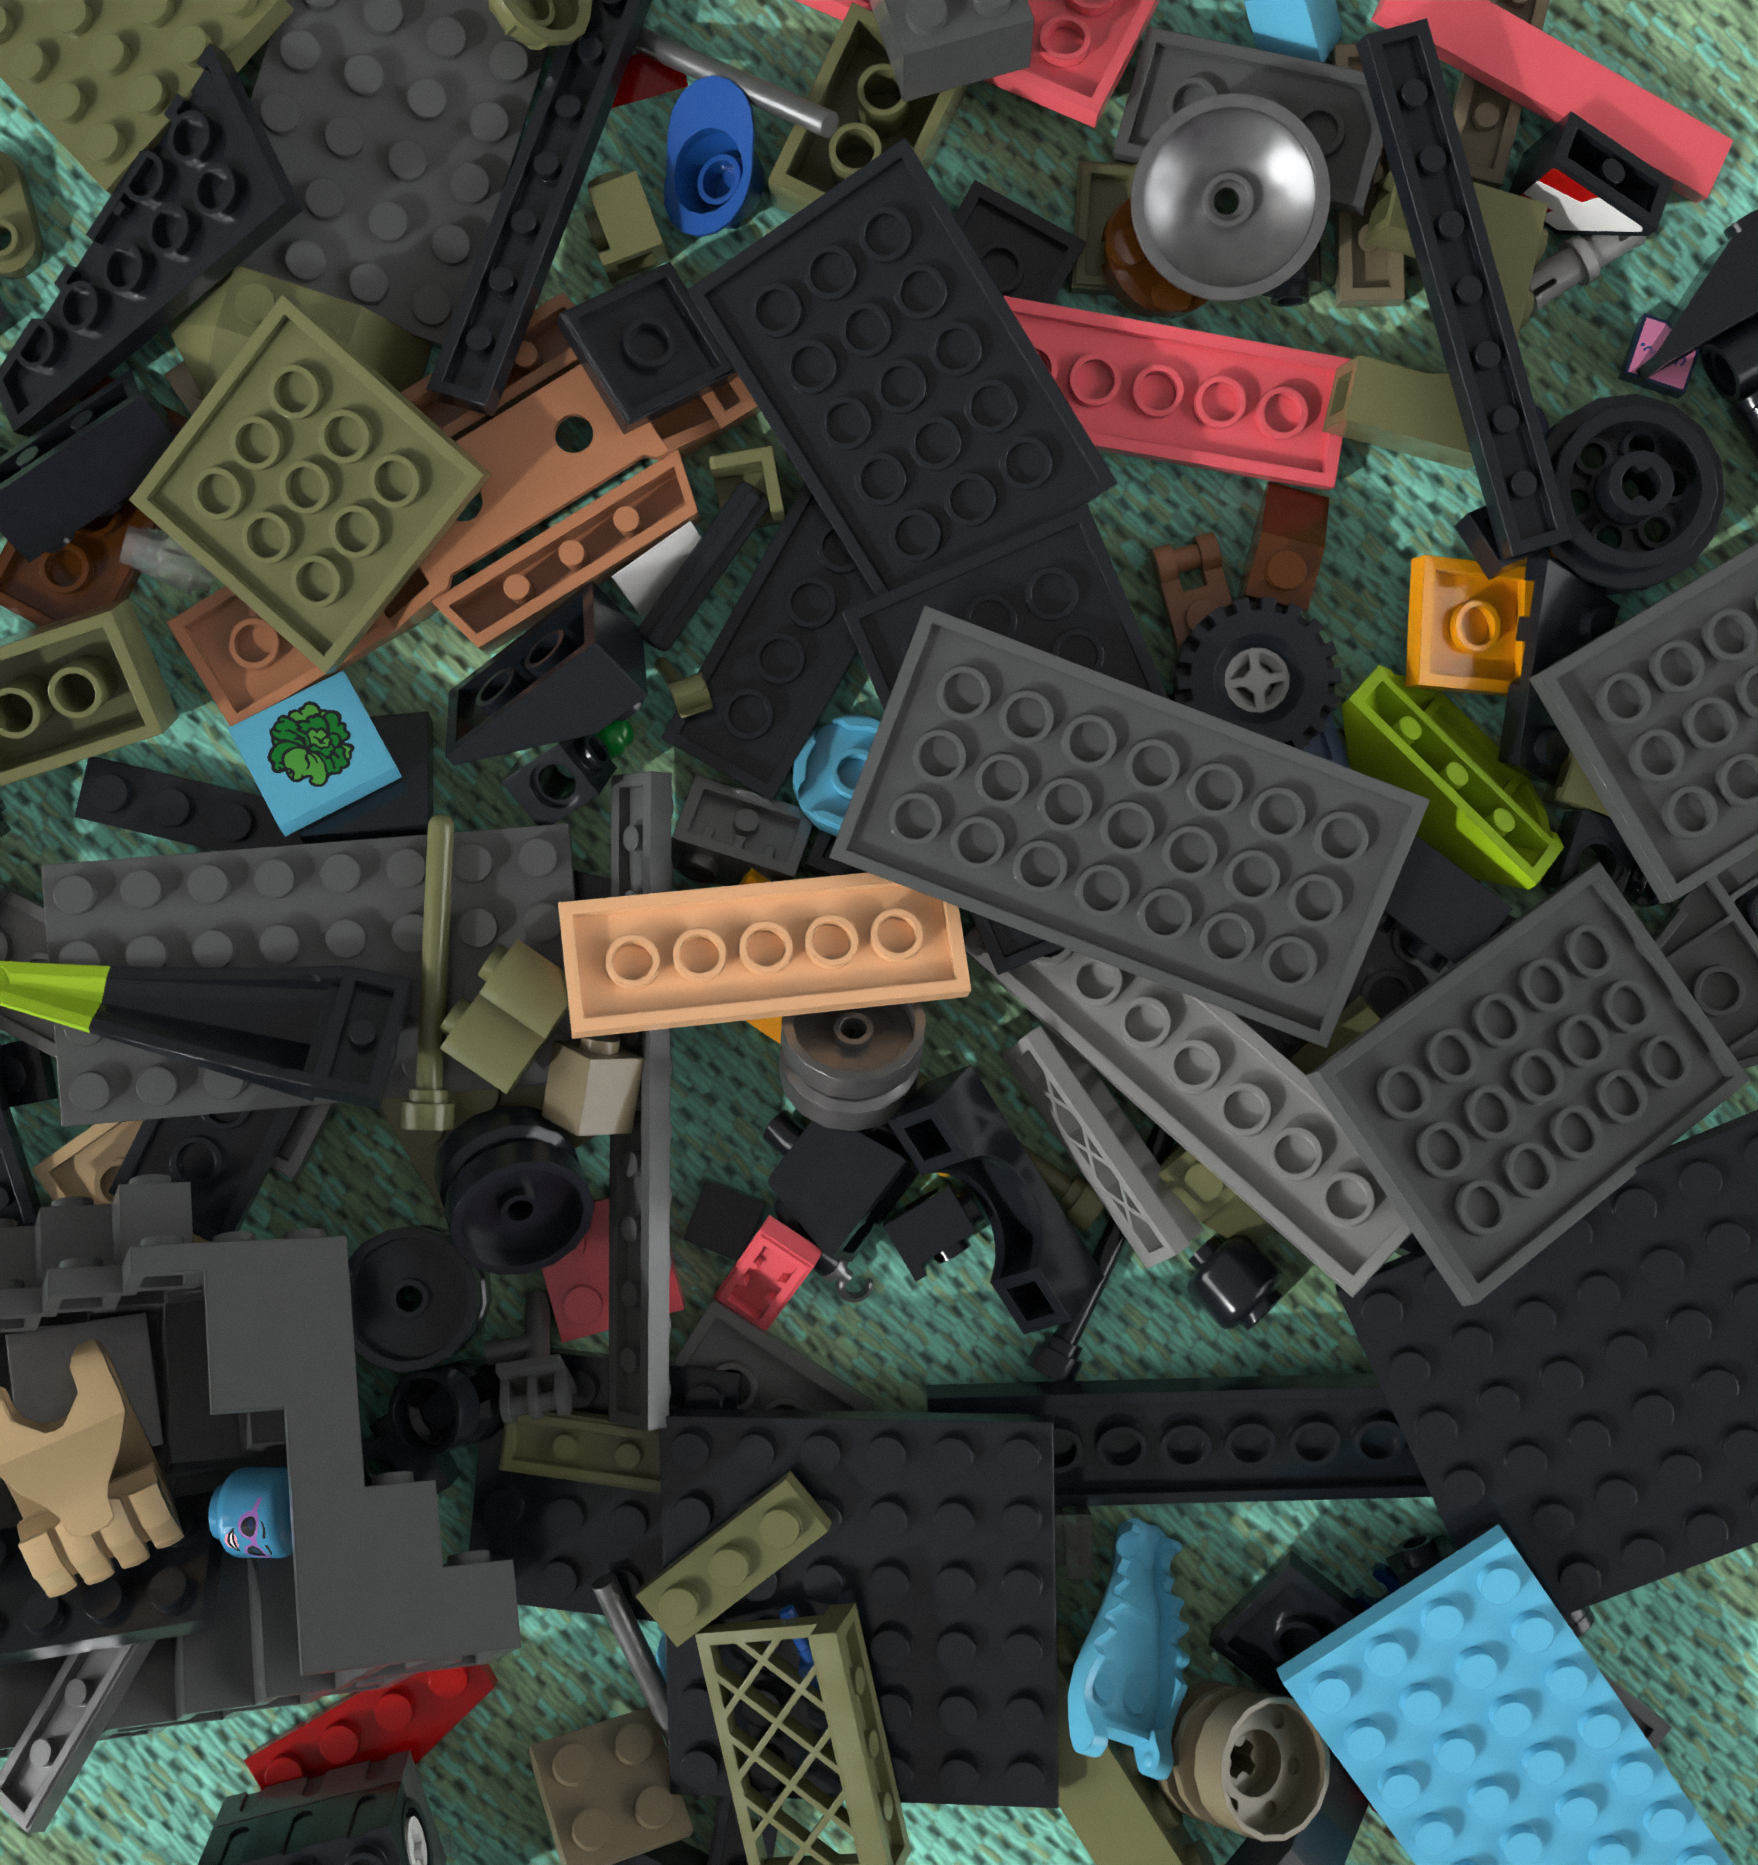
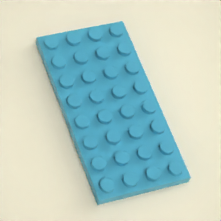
[1276,1524,1734,1865]

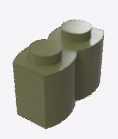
[439,939,569,1094]

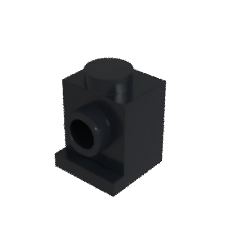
[883,1180,986,1282]

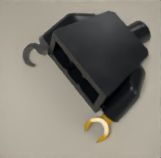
[763,1110,951,1303]

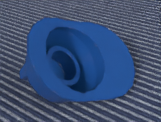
[664,75,764,237]

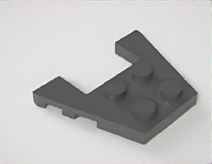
[1651,850,1758,1069]

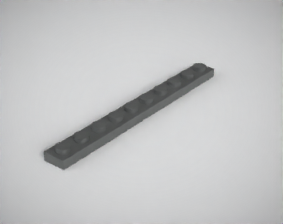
[608,771,674,1431]

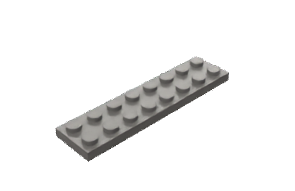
[964,925,1412,1298]

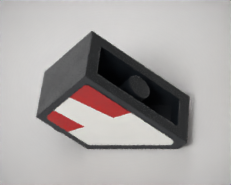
[1509,111,1674,236]

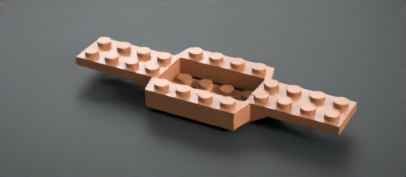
[166,292,760,727]

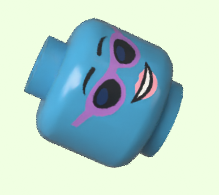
[208,1466,293,1558]

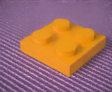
[1405,555,1535,697]

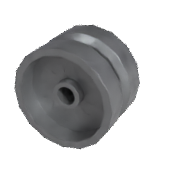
[779,1002,926,1131]

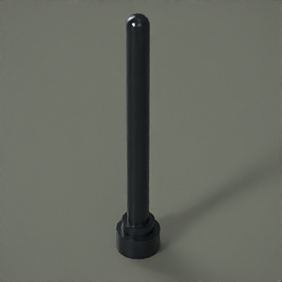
[1026,1123,1175,1381]

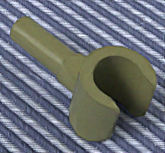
[654,657,713,718]

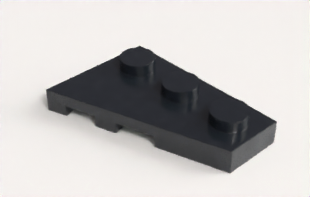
[1498,557,1621,785]

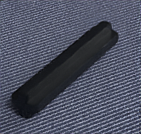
[638,481,770,652]

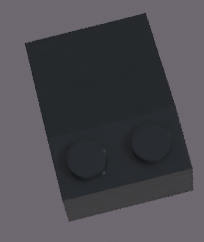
[445,580,648,765]

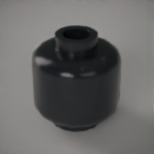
[1187,1235,1284,1331]

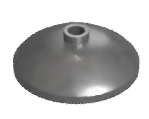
[1130,93,1331,301]

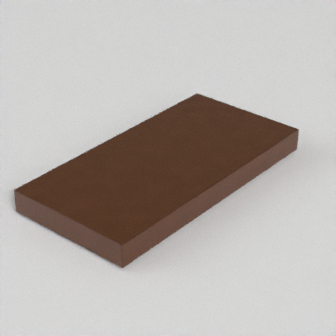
[0,375,189,626]

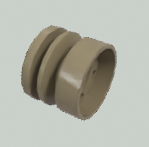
[1158,1681,1330,1842]

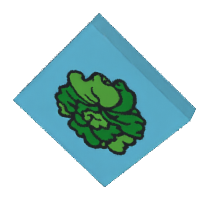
[228,670,402,837]

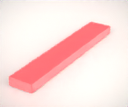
[1371,0,1734,203]

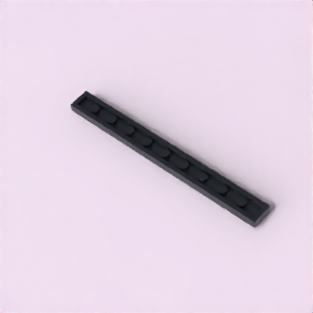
[74,756,611,901]

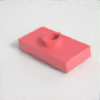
[713,1215,823,1331]

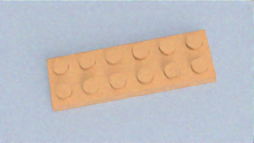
[558,872,972,1039]

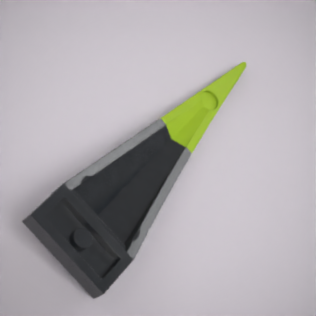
[0,961,413,1110]

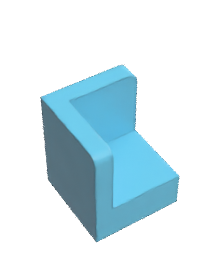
[1244,0,1343,63]

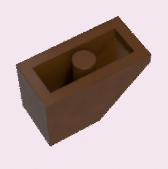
[1235,481,1330,616]

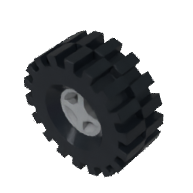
[1169,596,1342,749]

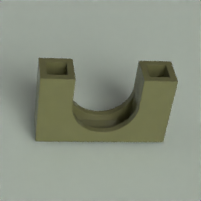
[1323,171,1548,470]

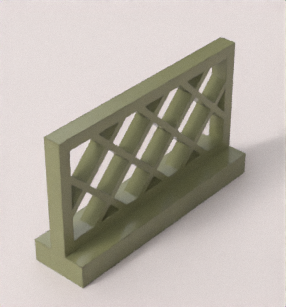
[695,1603,911,1865]

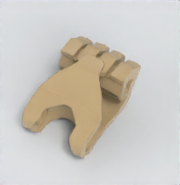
[0,1339,184,1598]

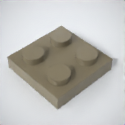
[528,1706,694,1865]

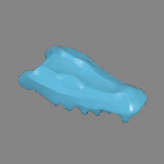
[1068,1518,1190,1780]

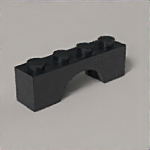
[887,1065,1105,1334]

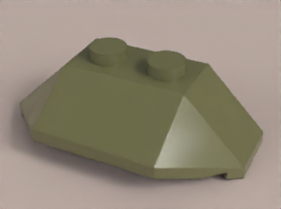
[167,265,433,399]

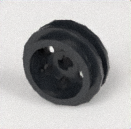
[1537,394,1726,596]

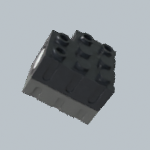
[198,1750,447,1865]

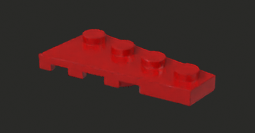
[244,1663,498,1791]

